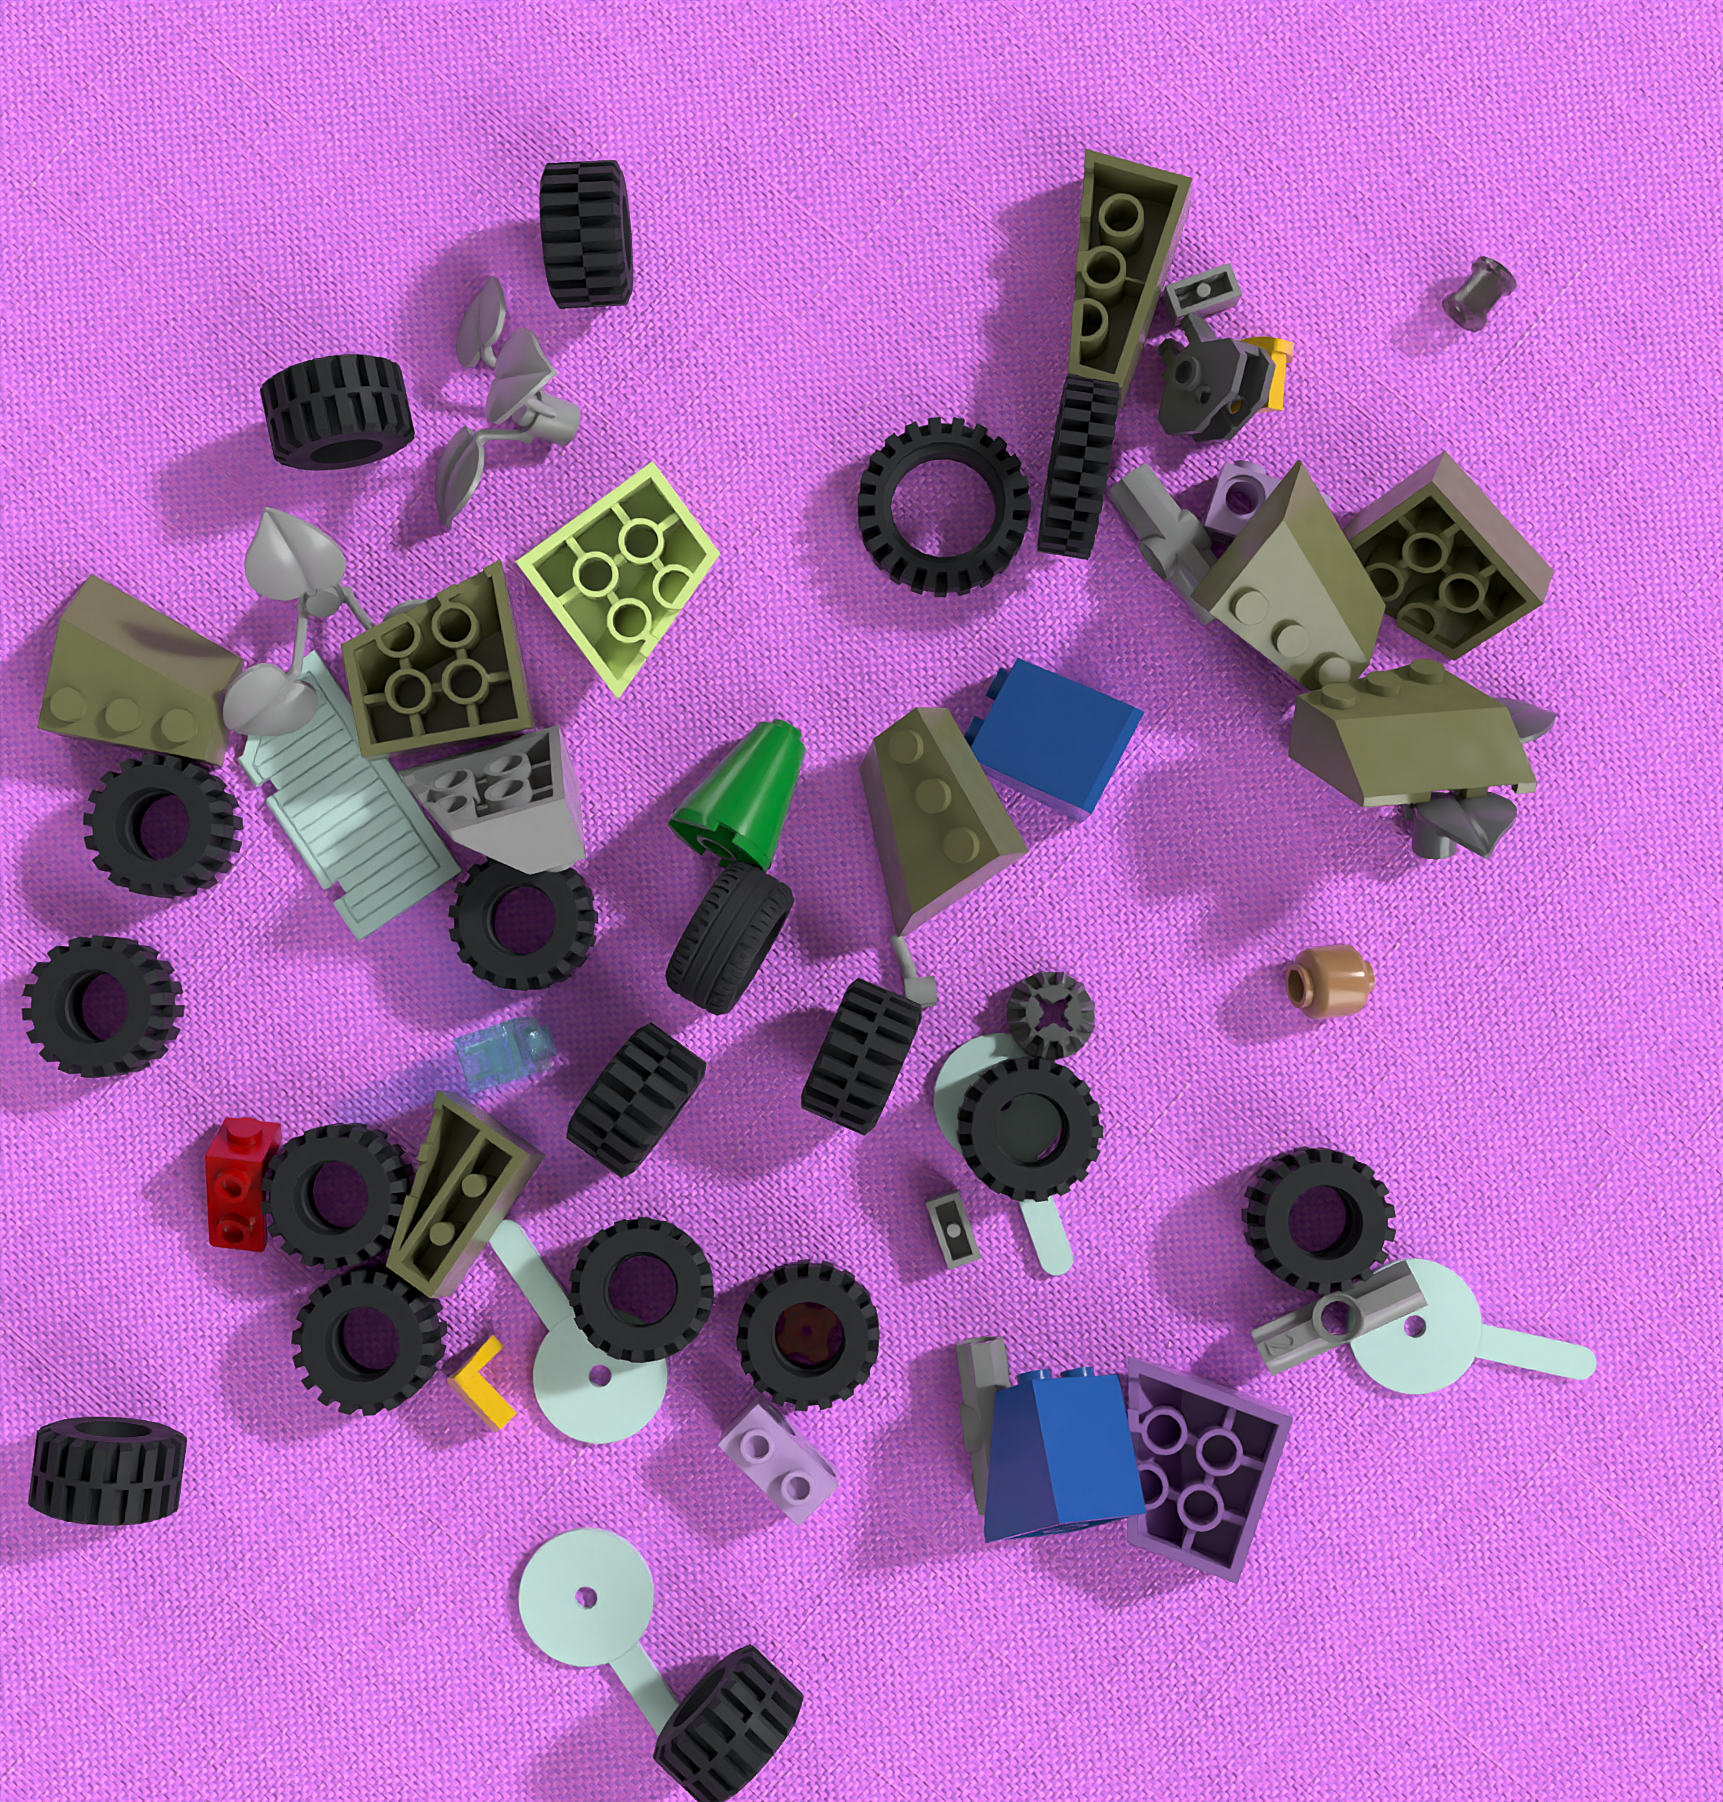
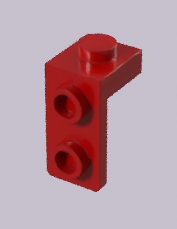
[205,1117,282,1252]

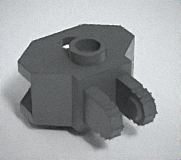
[1157,312,1276,444]

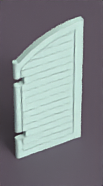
[237,650,464,942]

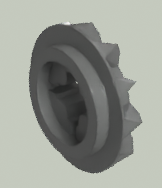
[1006,971,1095,1060]

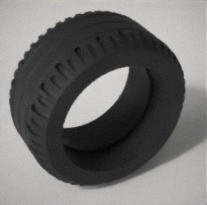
[665,860,794,1016]

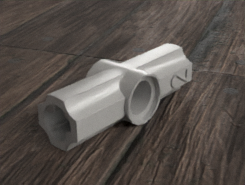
[1106,463,1218,627]
[1250,1260,1428,1377]
[955,1335,1010,1515]

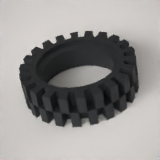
[1037,375,1119,560]
[858,417,1031,597]

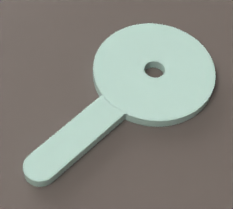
[934,1033,1073,1276]
[489,1219,668,1444]
[1346,1258,1597,1394]
[519,1527,680,1737]

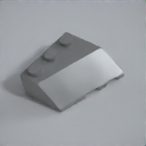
[398,725,586,875]

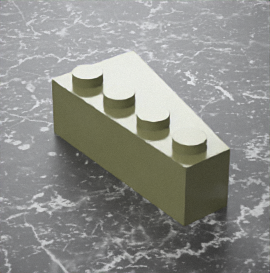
[1068,148,1193,409]

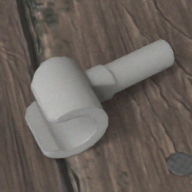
[889,934,937,1008]

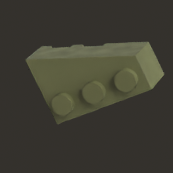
[386,1090,546,1299]

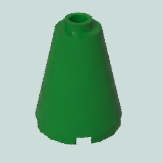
[668,719,806,872]

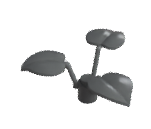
[1403,697,1556,860]

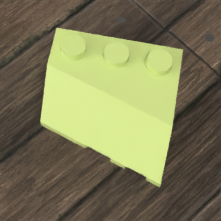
[515,461,720,699]

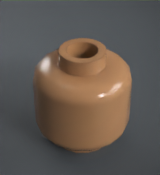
[1285,944,1375,1020]

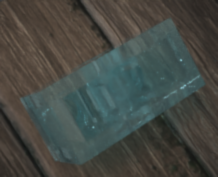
[453,1017,557,1094]

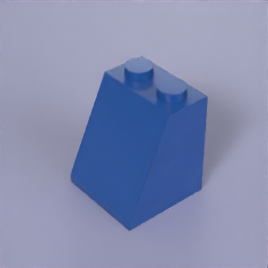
[964,658,1145,824]
[983,1367,1147,1543]

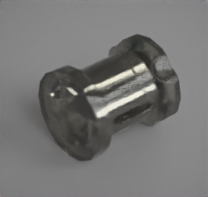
[1442,256,1517,333]

